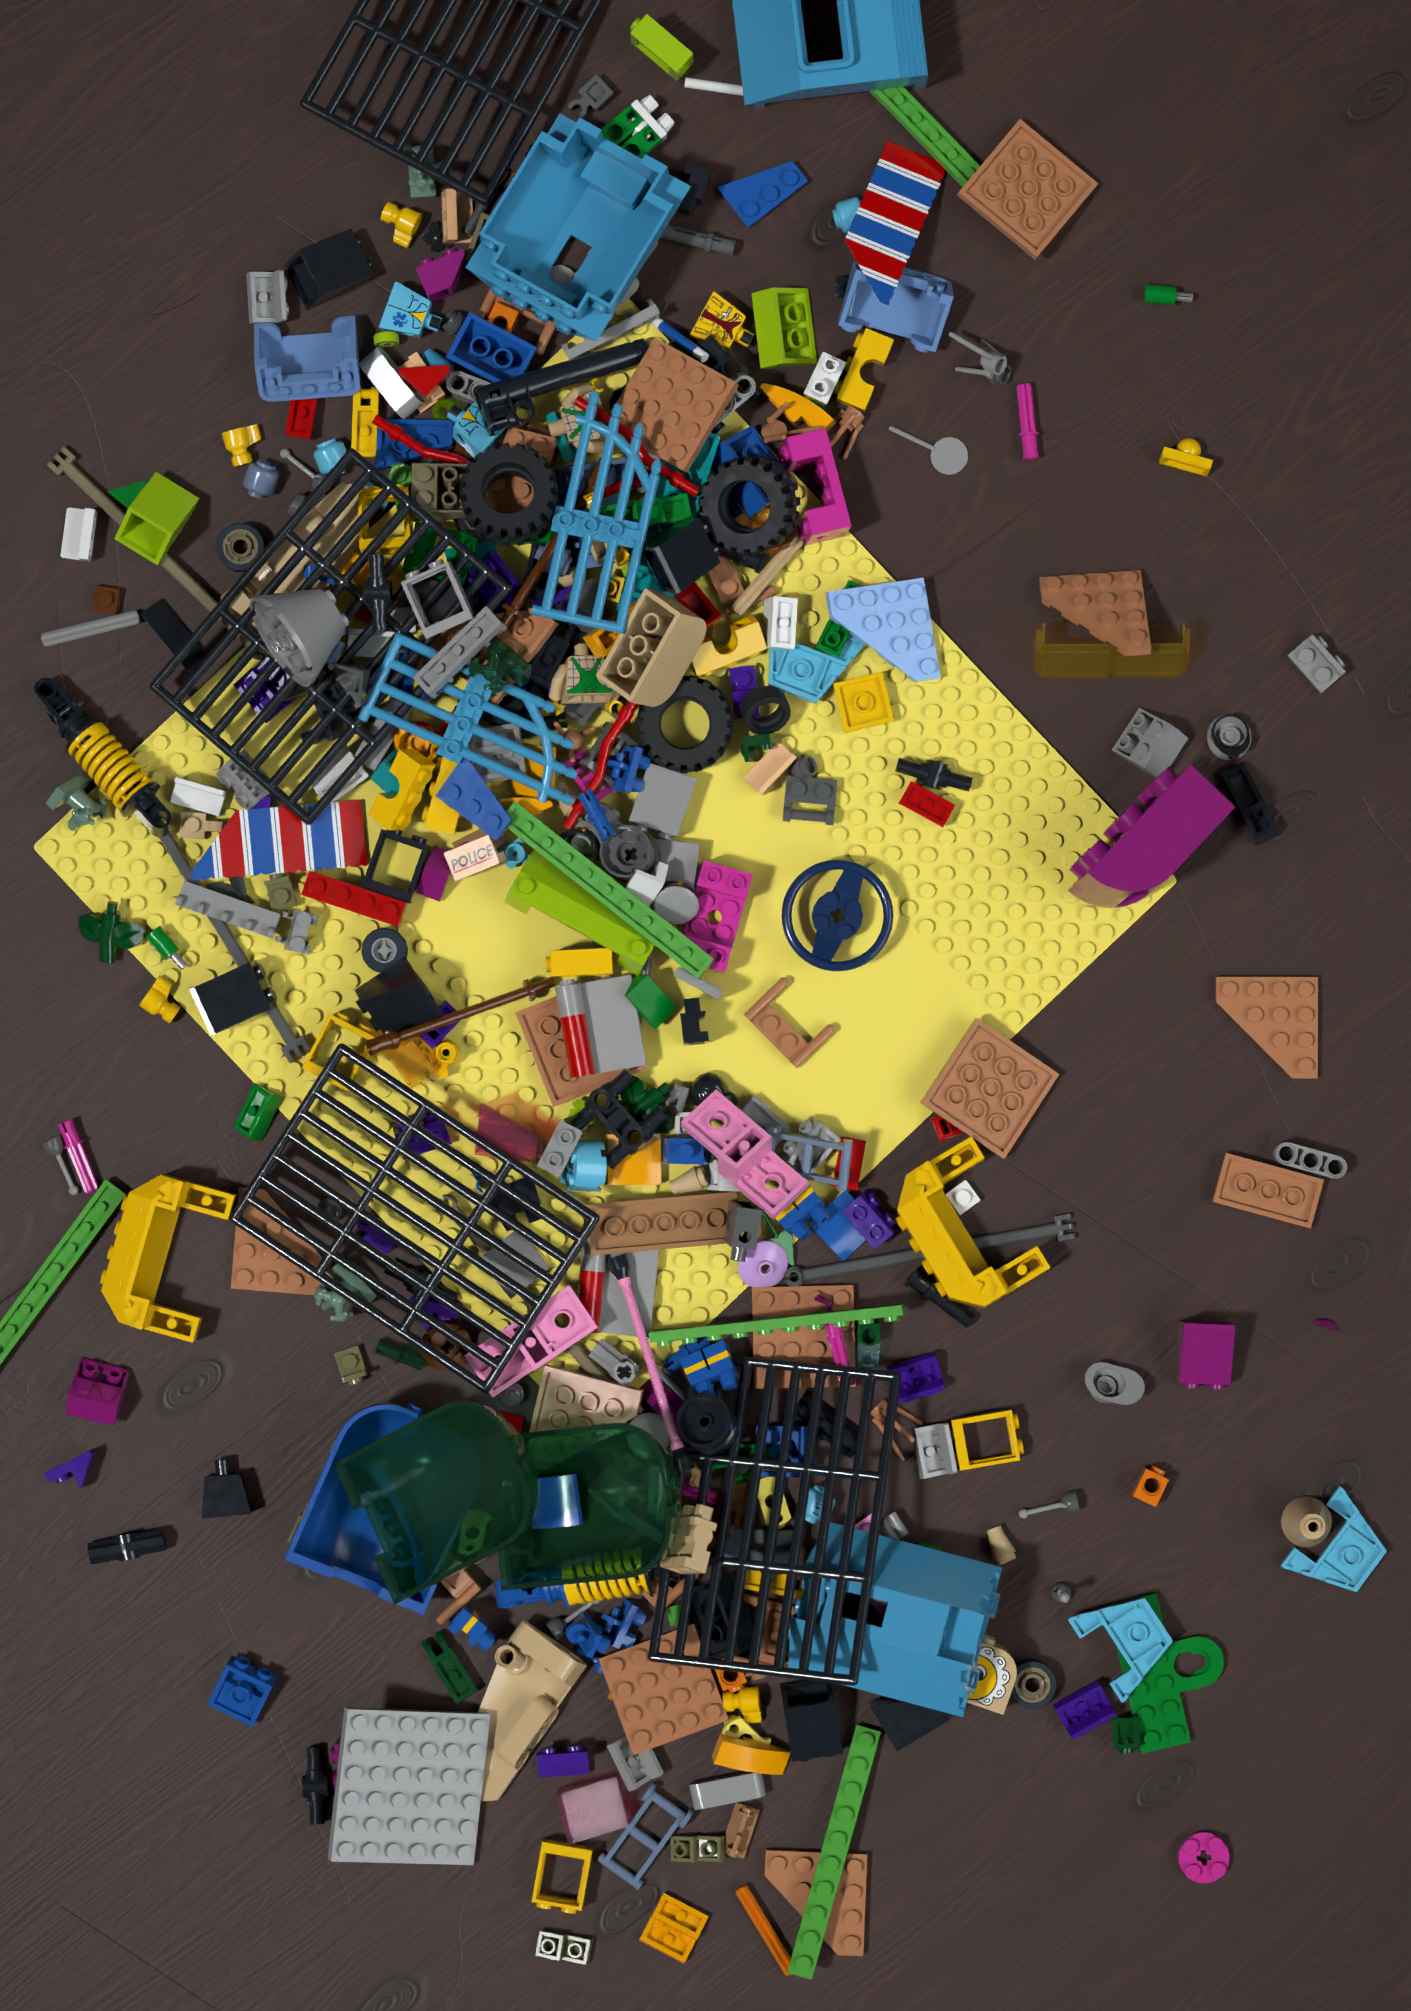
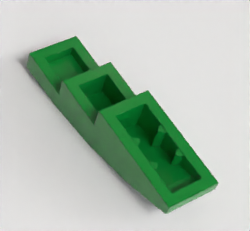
[585,493,692,528]

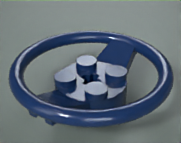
[781,859,894,972]

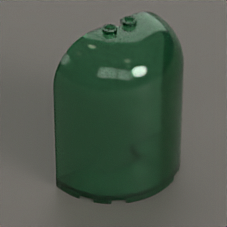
[333,1401,540,1605]
[489,1423,682,1591]

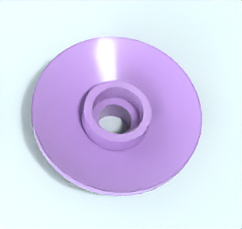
[738,1240,788,1287]

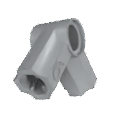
[588,1339,642,1385]

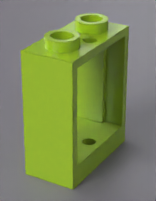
[630,14,694,82]

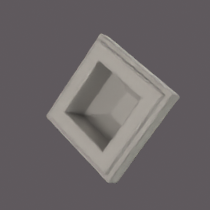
[664,1083,689,1113]

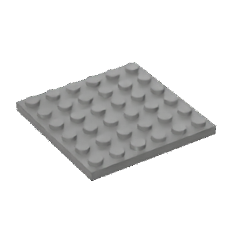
[328,1707,491,1865]

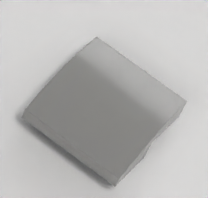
[470,724,527,784]
[655,839,700,890]
[481,1231,550,1299]

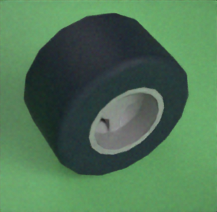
[361,928,408,973]

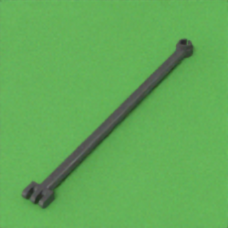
[153,818,311,1064]
[784,1213,1076,1286]

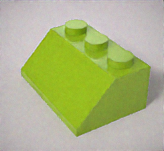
[751,287,817,369]

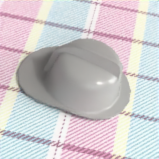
[1085,1362,1145,1405]

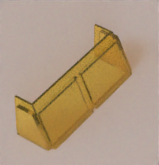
[1034,623,1190,678]

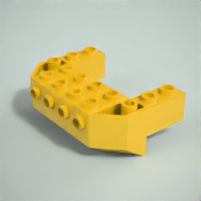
[895,1136,1050,1309]
[100,1174,237,1343]

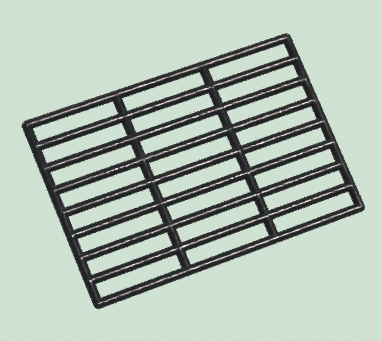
[300,0,603,206]
[149,448,512,825]
[229,1043,600,1393]
[648,1351,902,1686]

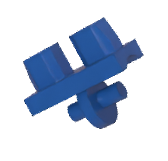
[607,746,651,793]
[601,1599,647,1649]
[566,1612,611,1658]

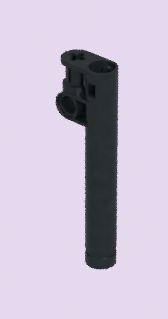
[474,338,648,437]

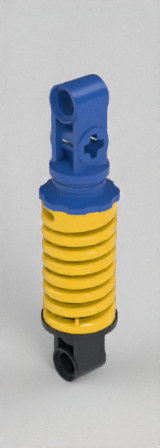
[494,1546,685,1608]

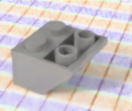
[1112,708,1188,778]

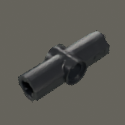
[87,1528,167,1565]

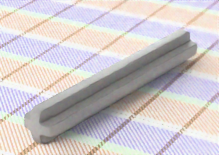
[41,610,140,647]

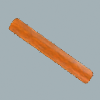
[736,1885,792,1976]

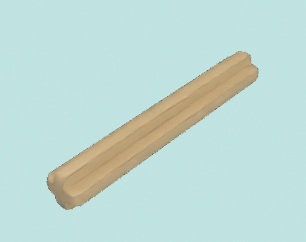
[731,534,804,616]

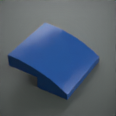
[808,1191,866,1261]
[525,1474,583,1529]

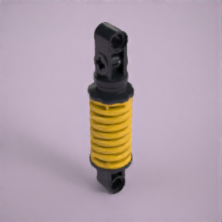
[34,677,172,837]

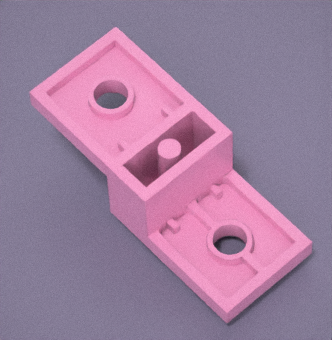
[681,1090,809,1219]
[464,1285,598,1397]

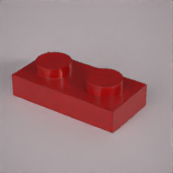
[285,398,318,441]
[898,781,955,828]
[832,1136,866,1191]

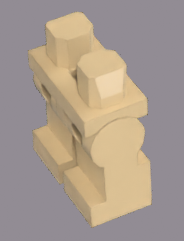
[660,1504,717,1574]

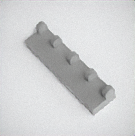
[561,298,660,360]
[413,606,508,699]
[175,881,281,938]

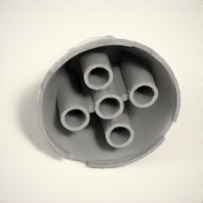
[250,588,349,687]

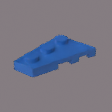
[717,161,808,228]
[375,419,455,470]
[435,757,513,841]

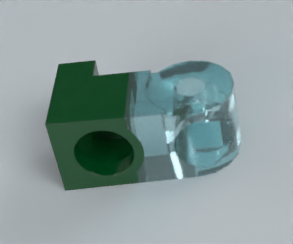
[857,1320,880,1368]

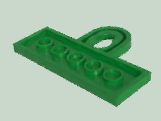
[1106,1593,1224,1754]

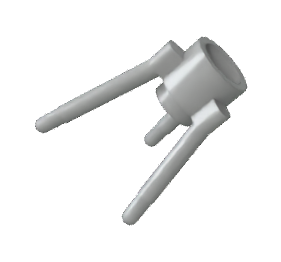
[949,332,1007,379]

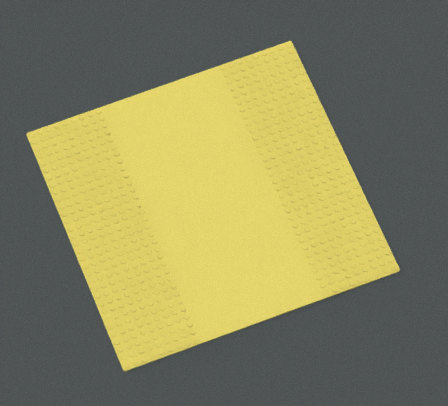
[34,299,1176,1388]

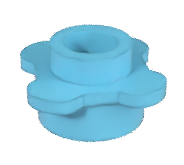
[500,839,529,868]

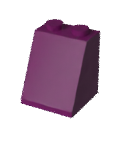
[1177,1321,1235,1389]

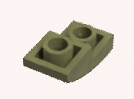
[670,1835,725,1863]
[535,1930,593,1965]

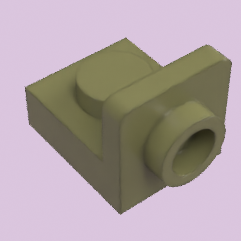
[264,873,297,912]
[334,1345,368,1386]

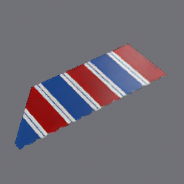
[845,141,945,306]
[191,800,367,881]

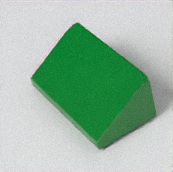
[624,975,676,1029]
[234,1083,282,1141]

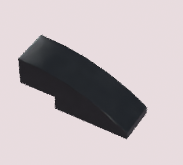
[1220,762,1278,846]

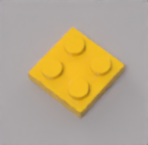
[833,672,894,733]

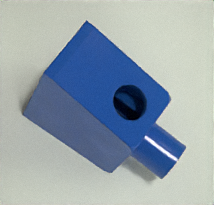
[661,1137,710,1165]

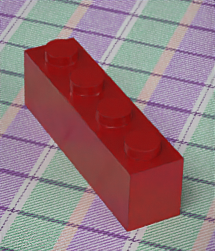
[301,871,408,927]

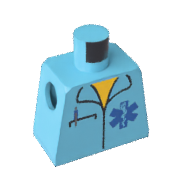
[379,282,443,338]
[447,402,508,459]

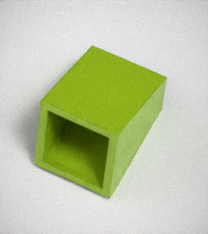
[114,472,199,566]

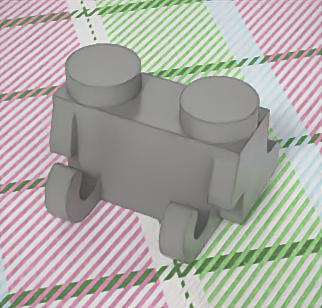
[274,909,319,955]

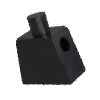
[202,1459,252,1519]

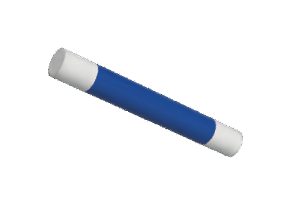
[650,317,709,362]

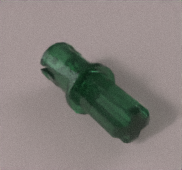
[375,1338,426,1370]

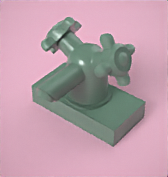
[406,145,453,199]
[45,772,108,831]
[314,1263,377,1322]

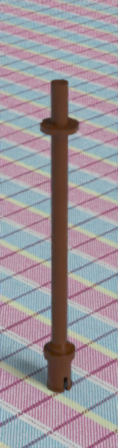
[497,457,614,636]
[365,977,555,1056]

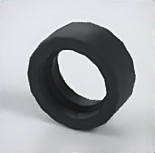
[740,686,791,735]

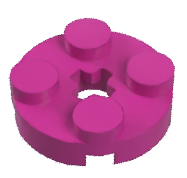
[1178,1831,1229,1883]

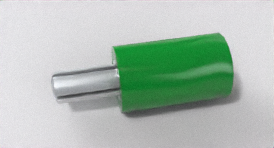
[1144,284,1193,305]
[146,926,187,970]

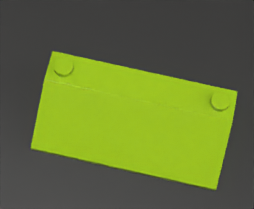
[504,849,655,976]

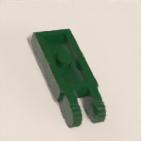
[421,1631,478,1704]

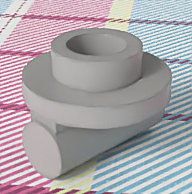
[881,1511,909,1540]

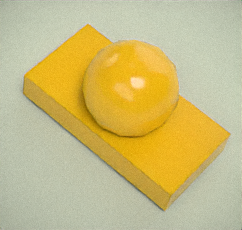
[1159,438,1213,477]

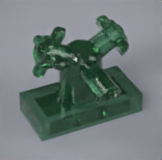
[469,635,532,696]

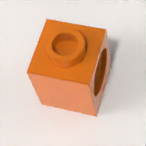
[487,302,520,333]
[1131,1465,1169,1507]
[715,1654,747,1693]

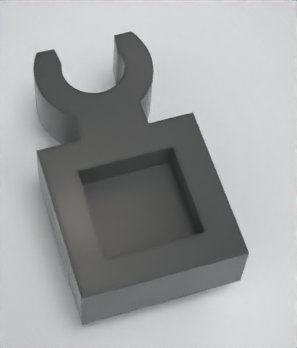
[568,74,614,119]

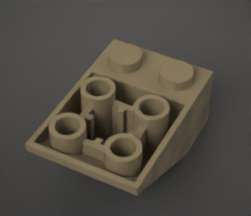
[411,463,488,522]

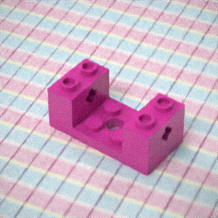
[778,428,852,546]
[683,860,753,973]

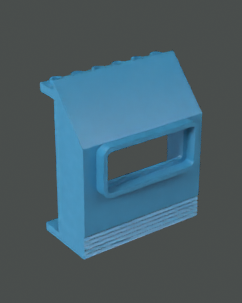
[732,0,928,109]

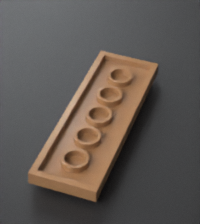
[585,1192,741,1255]

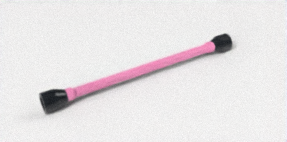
[607,1254,695,1474]

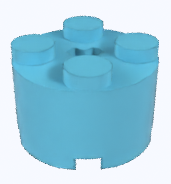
[559,1140,607,1192]

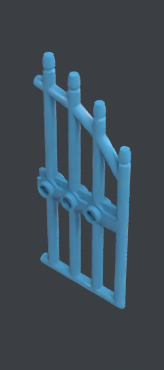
[532,391,662,634]
[358,632,578,805]

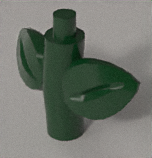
[78,901,146,963]
[619,1075,674,1133]

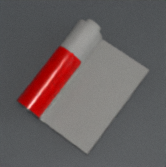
[555,975,647,1078]
[577,1239,660,1338]

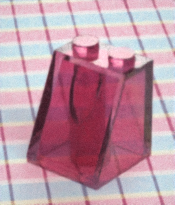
[474,1104,544,1163]
[556,1774,632,1845]

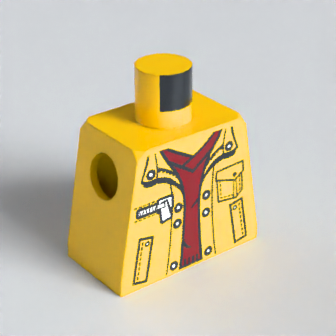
[690,291,754,350]

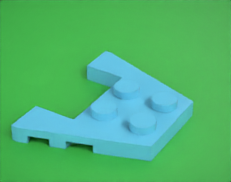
[768,636,864,704]
[1280,1486,1387,1592]
[1067,1597,1173,1703]

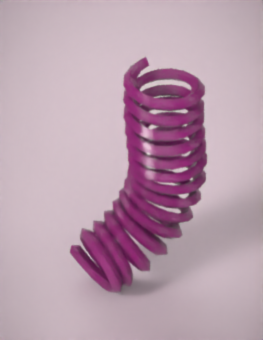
[814,1294,834,1311]
[1315,1319,1337,1332]

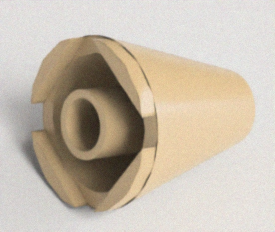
[1281,1496,1332,1547]

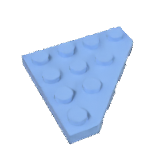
[825,578,941,682]

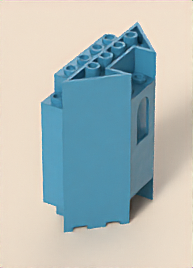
[465,113,691,341]
[788,1522,1003,1717]

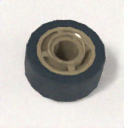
[216,523,266,572]
[1011,1659,1057,1709]

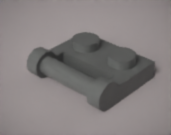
[579,721,643,789]
[783,776,837,826]

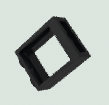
[361,829,431,904]

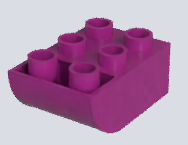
[1068,764,1235,908]

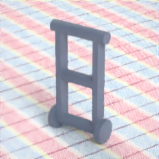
[762,1123,853,1191]
[596,1783,694,1890]

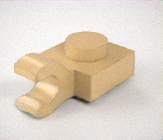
[179,812,225,839]

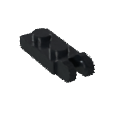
[525,620,576,689]

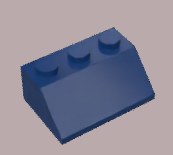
[446,312,537,383]
[712,425,793,518]

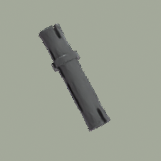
[660,224,736,256]

